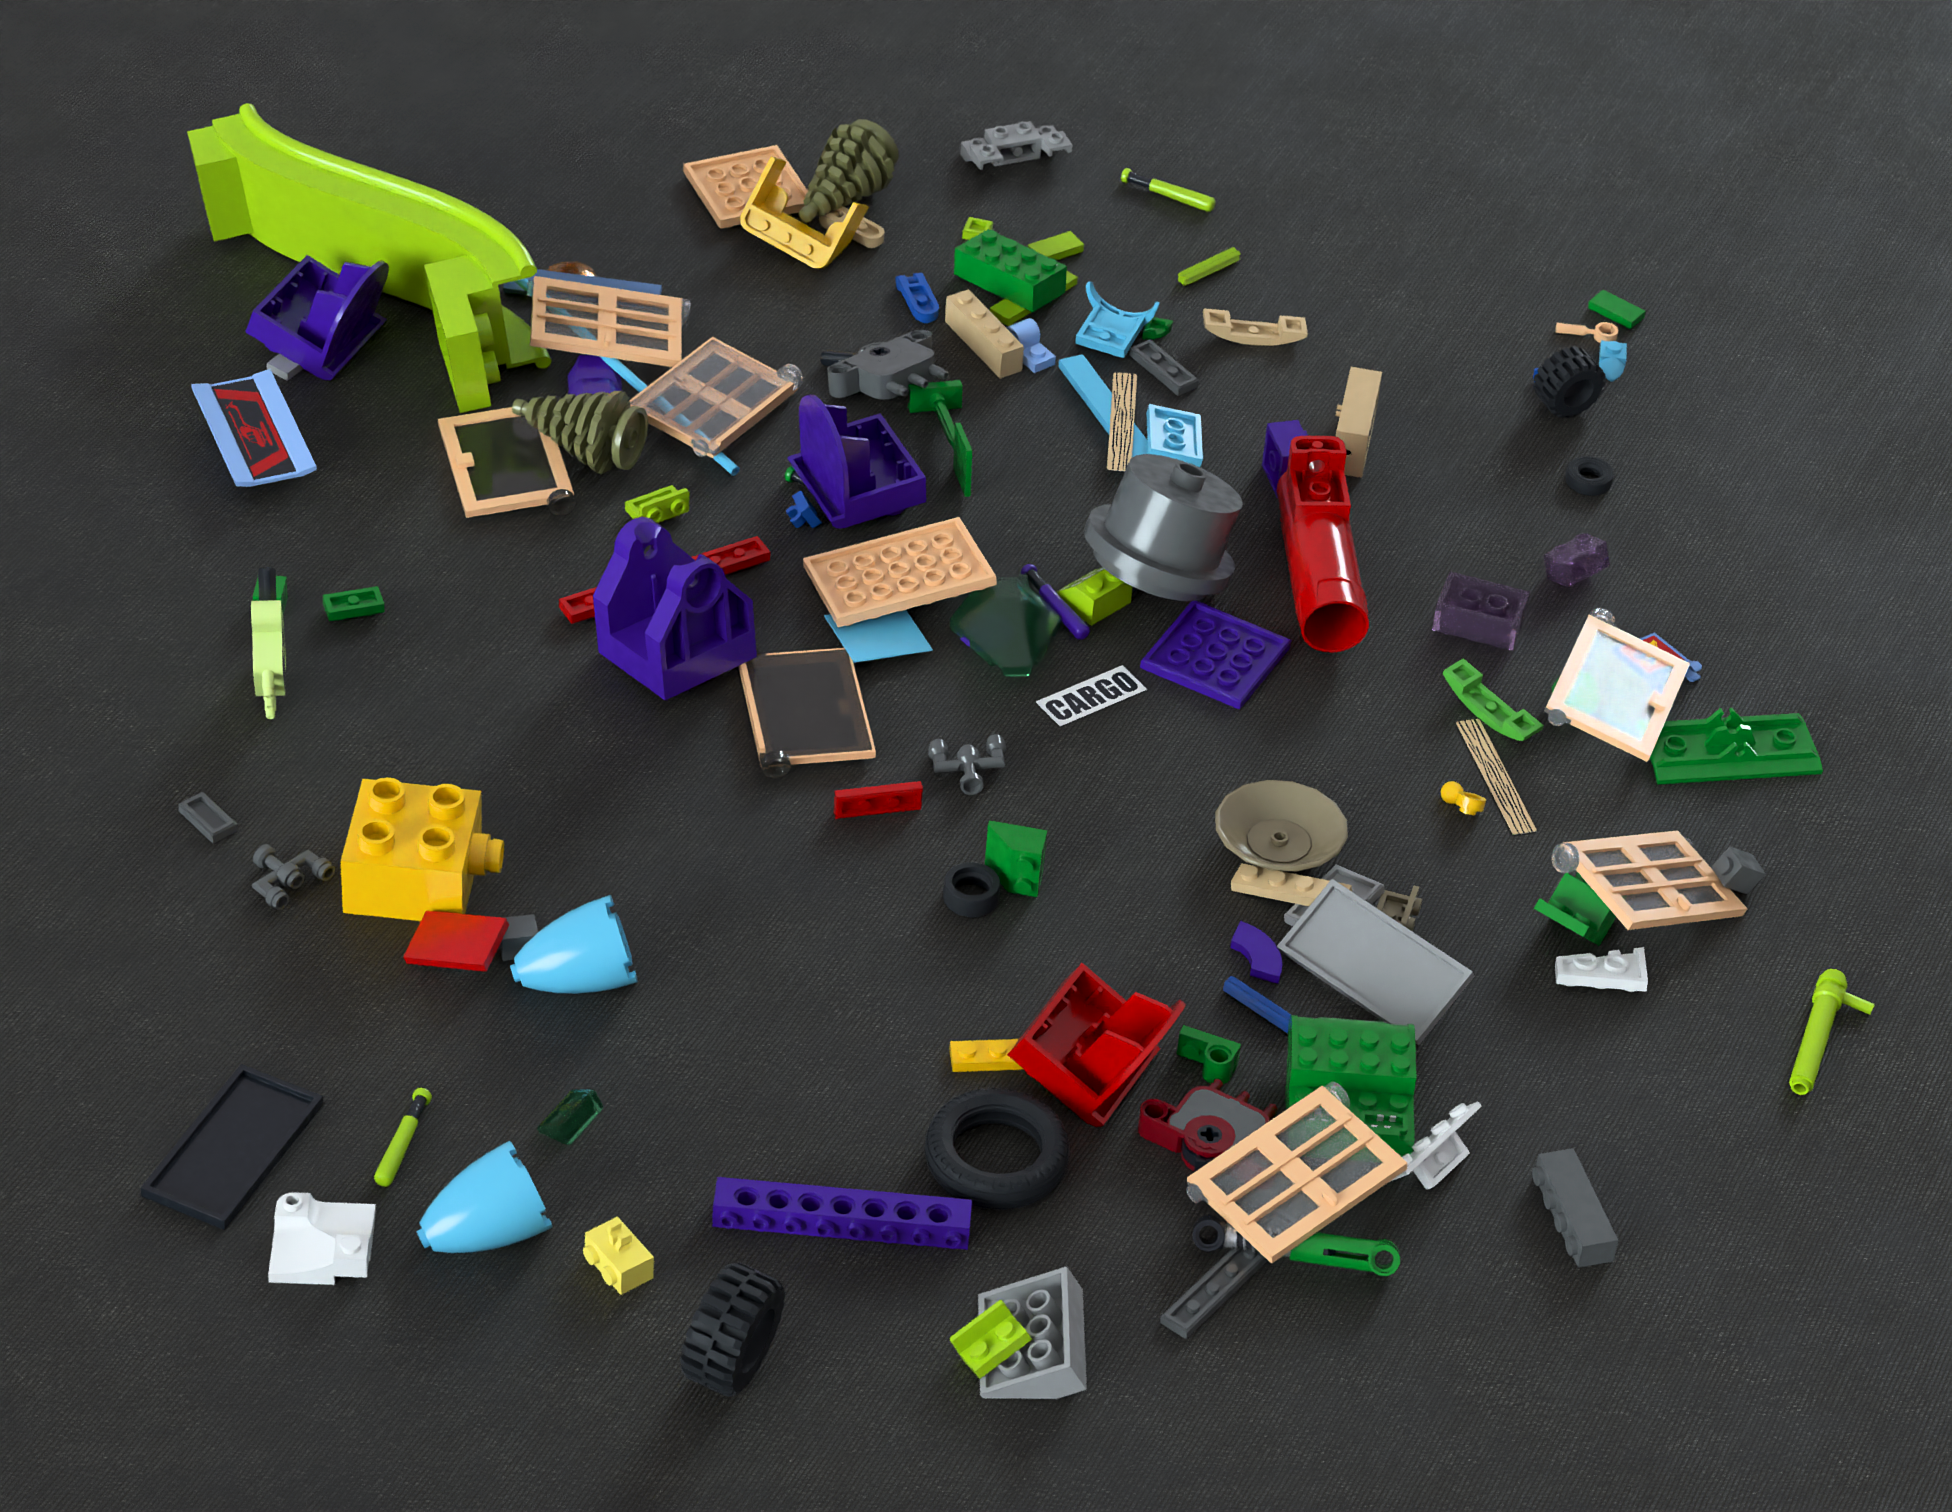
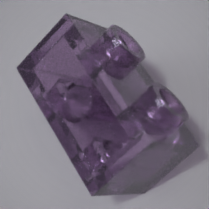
[1544,533,1610,588]

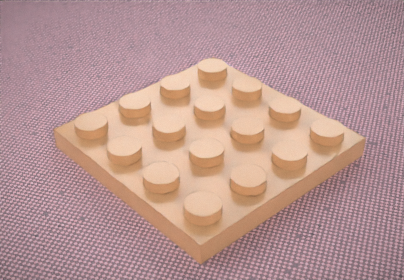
[683,145,808,229]

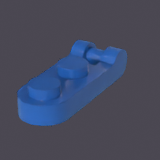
[896,272,939,323]

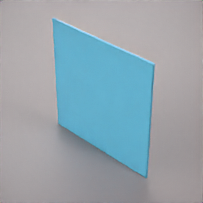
[824,610,933,663]

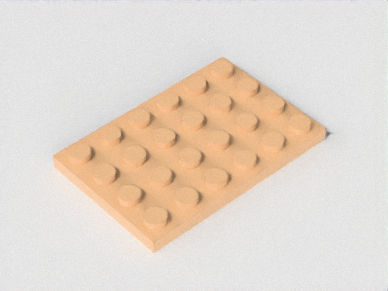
[803,517,997,627]

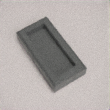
[178,792,238,844]

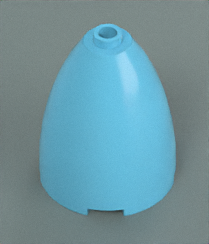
[510,895,638,994]
[416,1141,553,1253]

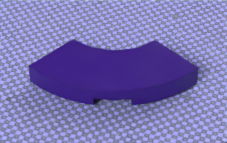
[1230,921,1282,984]

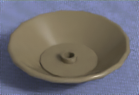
[1215,780,1348,871]

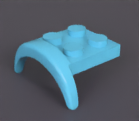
[1075,281,1160,358]

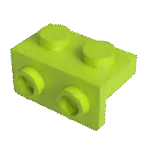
[625,485,689,523]

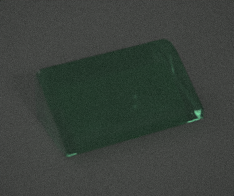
[537,1089,603,1145]

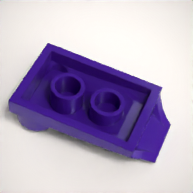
[567,355,623,396]

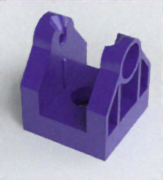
[593,517,757,700]

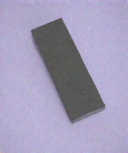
[1129,340,1199,396]

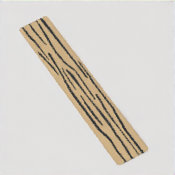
[1107,372,1137,471]
[1456,719,1536,835]

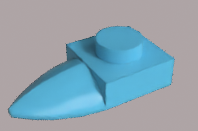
[1599,340,1627,382]

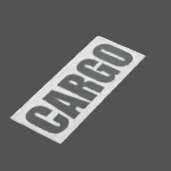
[1036,665,1147,726]

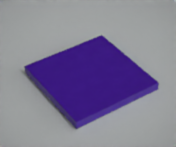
[1140,601,1292,710]

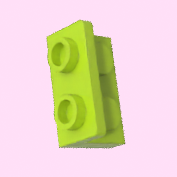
[950,1300,1032,1379]

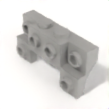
[960,121,1072,169]

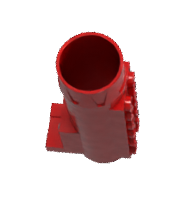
[1276,436,1369,652]

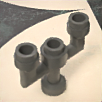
[928,734,1006,795]
[251,844,335,910]

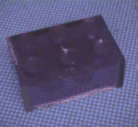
[1432,571,1530,651]

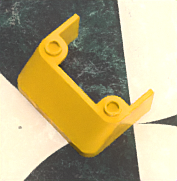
[740,156,869,269]

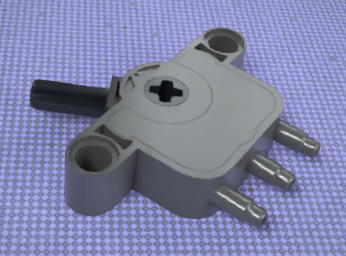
[820,330,949,399]

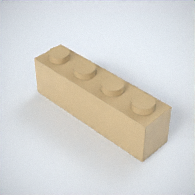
[945,289,1024,378]

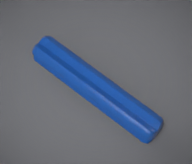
[1223,976,1292,1034]

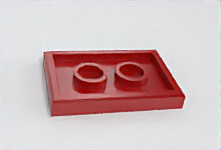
[403,910,509,972]

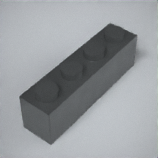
[1532,1148,1618,1268]

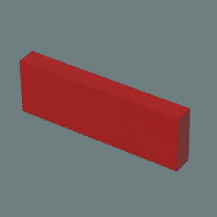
[834,781,923,819]

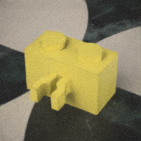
[583,1216,654,1295]

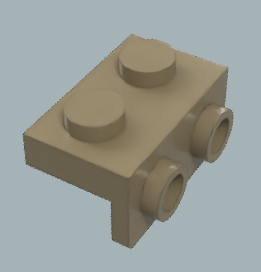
[1377,885,1423,932]

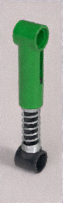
[1193,1215,1400,1276]

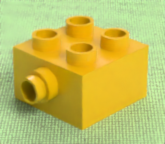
[341,778,504,921]

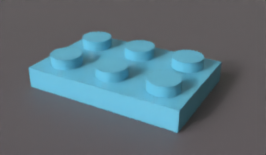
[1146,404,1203,467]

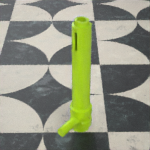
[1789,969,1874,1095]

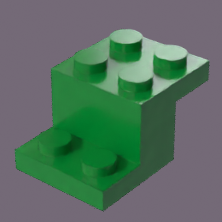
[1534,872,1625,946]

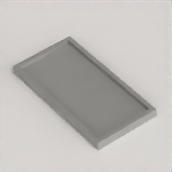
[1277,879,1474,1046]

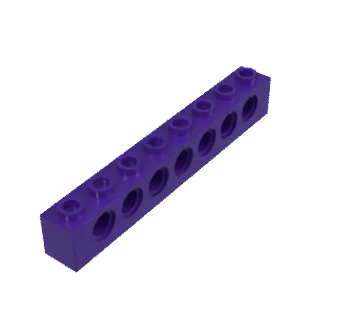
[712,1177,972,1250]

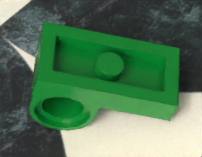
[1177,1025,1241,1084]

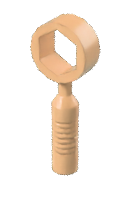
[1555,322,1618,343]

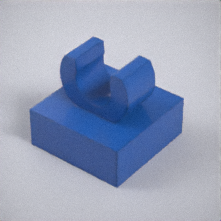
[786,490,822,529]

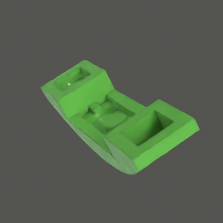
[1443,659,1544,741]

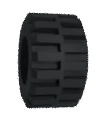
[1533,347,1606,418]

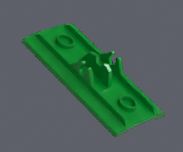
[1636,708,1823,785]

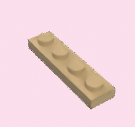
[1231,863,1352,906]

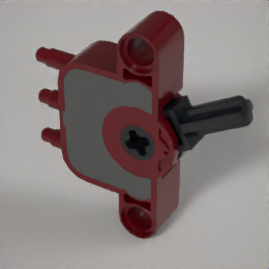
[1138,1079,1278,1205]

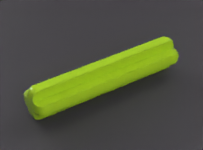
[1178,247,1240,286]

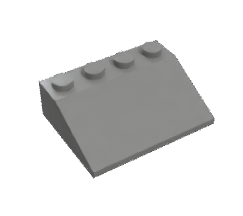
[978,1266,1087,1399]

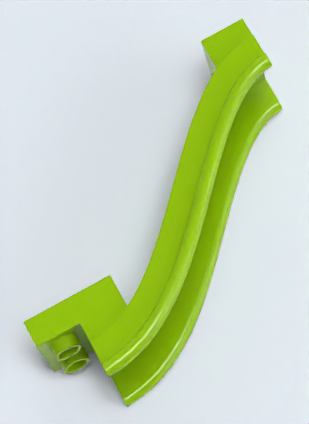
[187,104,552,413]

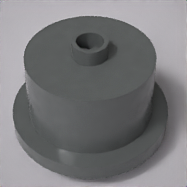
[1084,454,1243,601]

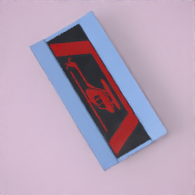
[191,369,316,487]

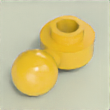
[1440,781,1486,815]

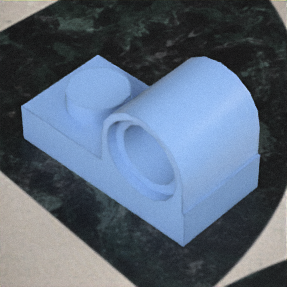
[1006,318,1056,373]

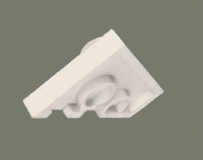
[1555,947,1648,992]

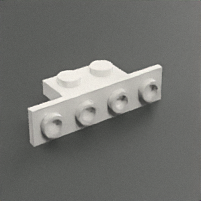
[1391,1102,1482,1190]

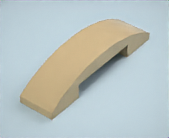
[1203,309,1308,346]

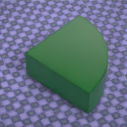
[1142,317,1173,339]

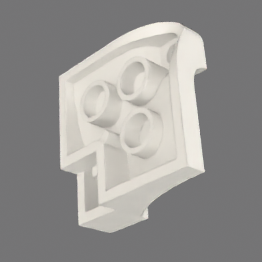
[268,1192,376,1285]

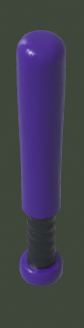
[1020,563,1090,640]

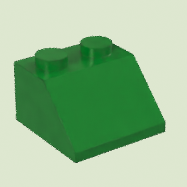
[985,820,1048,897]

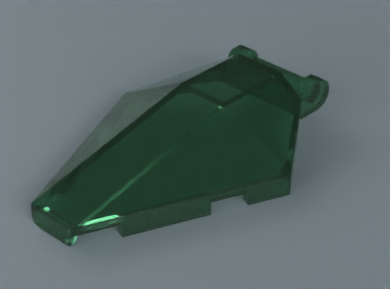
[950,574,1061,677]

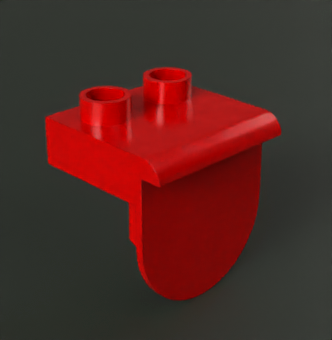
[1007,963,1186,1127]

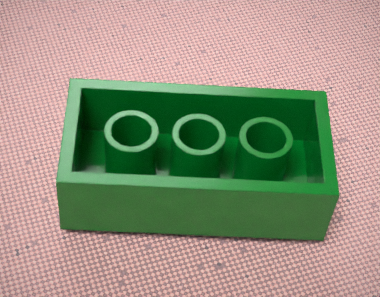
[954,229,1067,312]

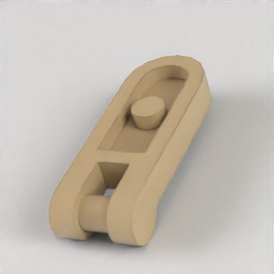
[819,206,884,248]

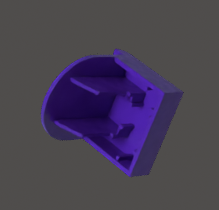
[246,255,389,380]
[787,394,926,529]

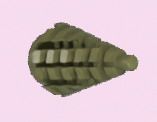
[799,119,899,223]
[512,391,648,475]

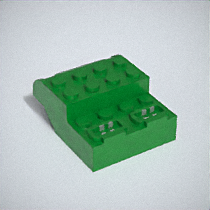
[1285,1015,1416,1164]

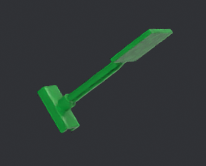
[908,380,972,497]

